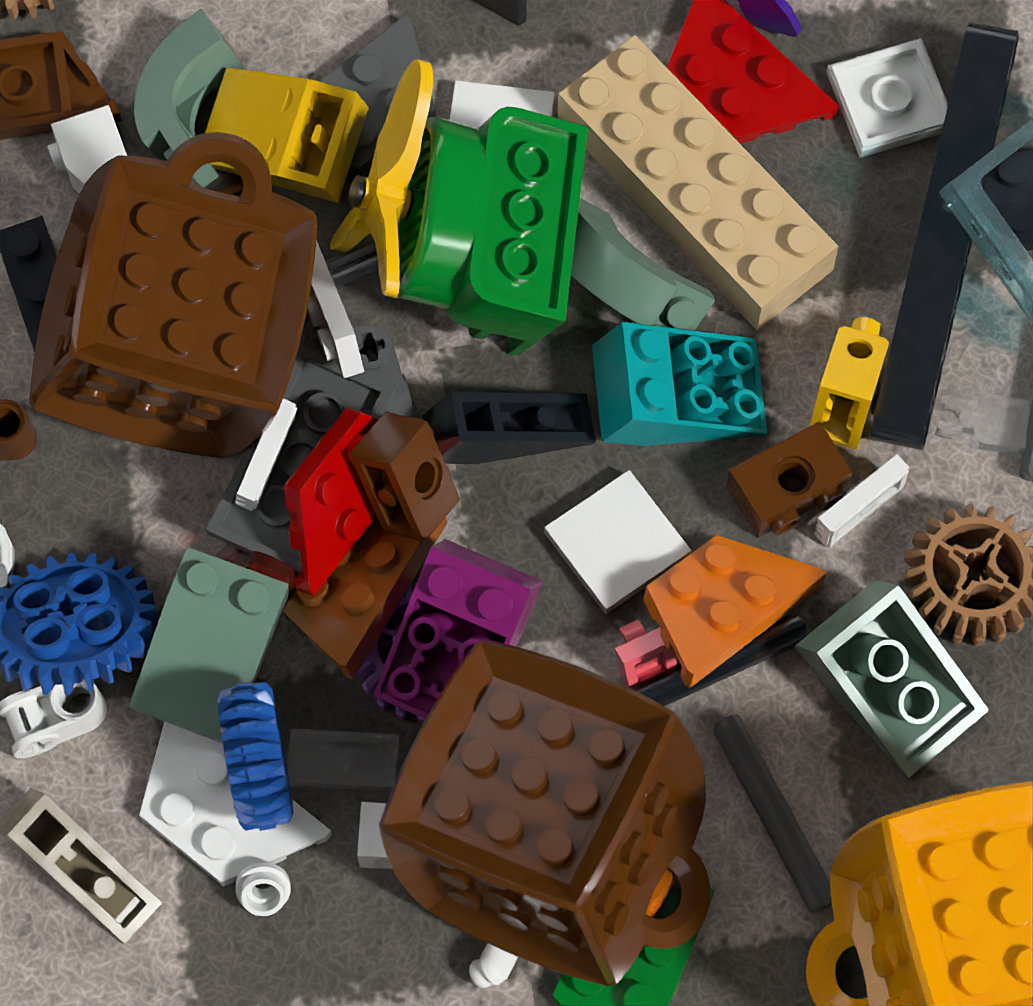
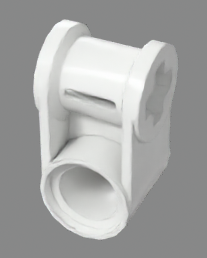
[0,683,107,758]

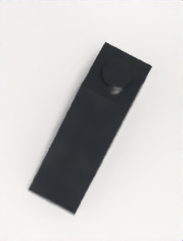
[422,391,596,464]

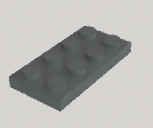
[205,345,397,576]

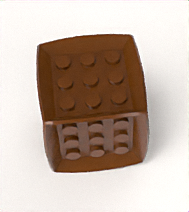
[29,132,318,458]
[379,639,710,987]

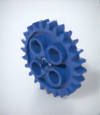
[0,553,158,695]

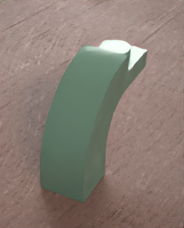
[134,8,244,187]
[571,198,715,331]

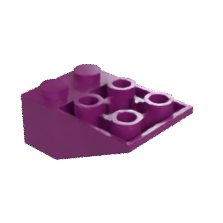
[373,539,543,719]

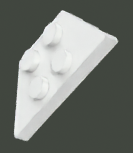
[139,722,332,887]

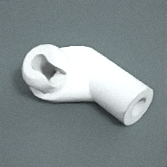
[469,943,518,988]

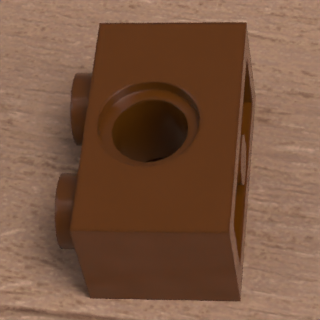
[349,412,460,542]
[726,421,853,538]

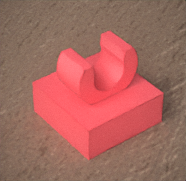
[614,620,677,688]

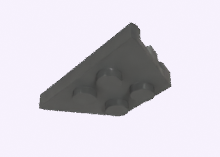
[319,15,436,176]

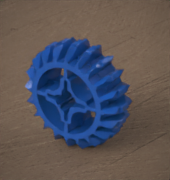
[217,681,294,831]

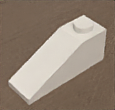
[47,105,127,194]

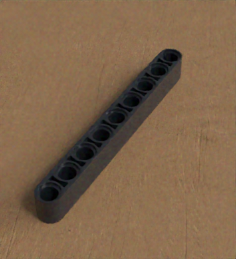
[871,22,1019,451]

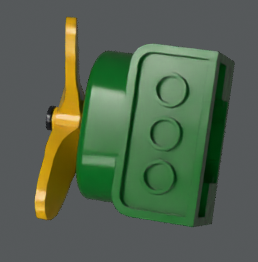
[330,59,588,355]

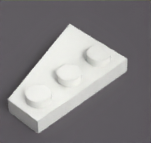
[307,240,364,378]

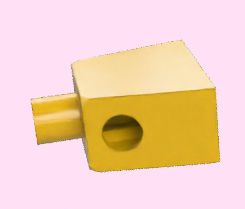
[809,317,889,450]

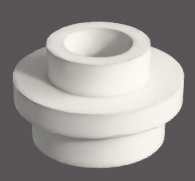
[235,862,291,916]

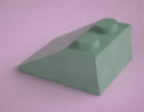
[129,547,289,743]
[795,579,989,778]

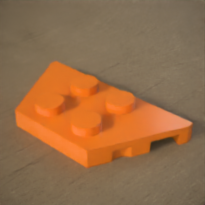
[643,535,827,688]

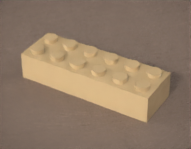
[558,35,839,331]

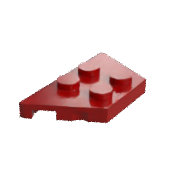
[667,0,839,144]
[284,408,378,597]

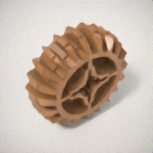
[902,503,1033,647]

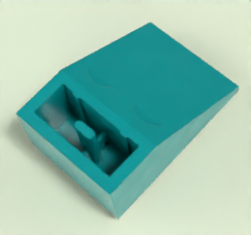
[592,322,767,446]

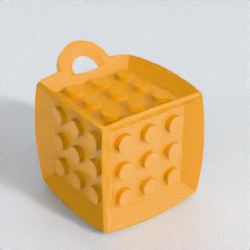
[806,781,1033,1006]

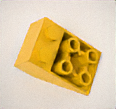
[205,67,369,203]

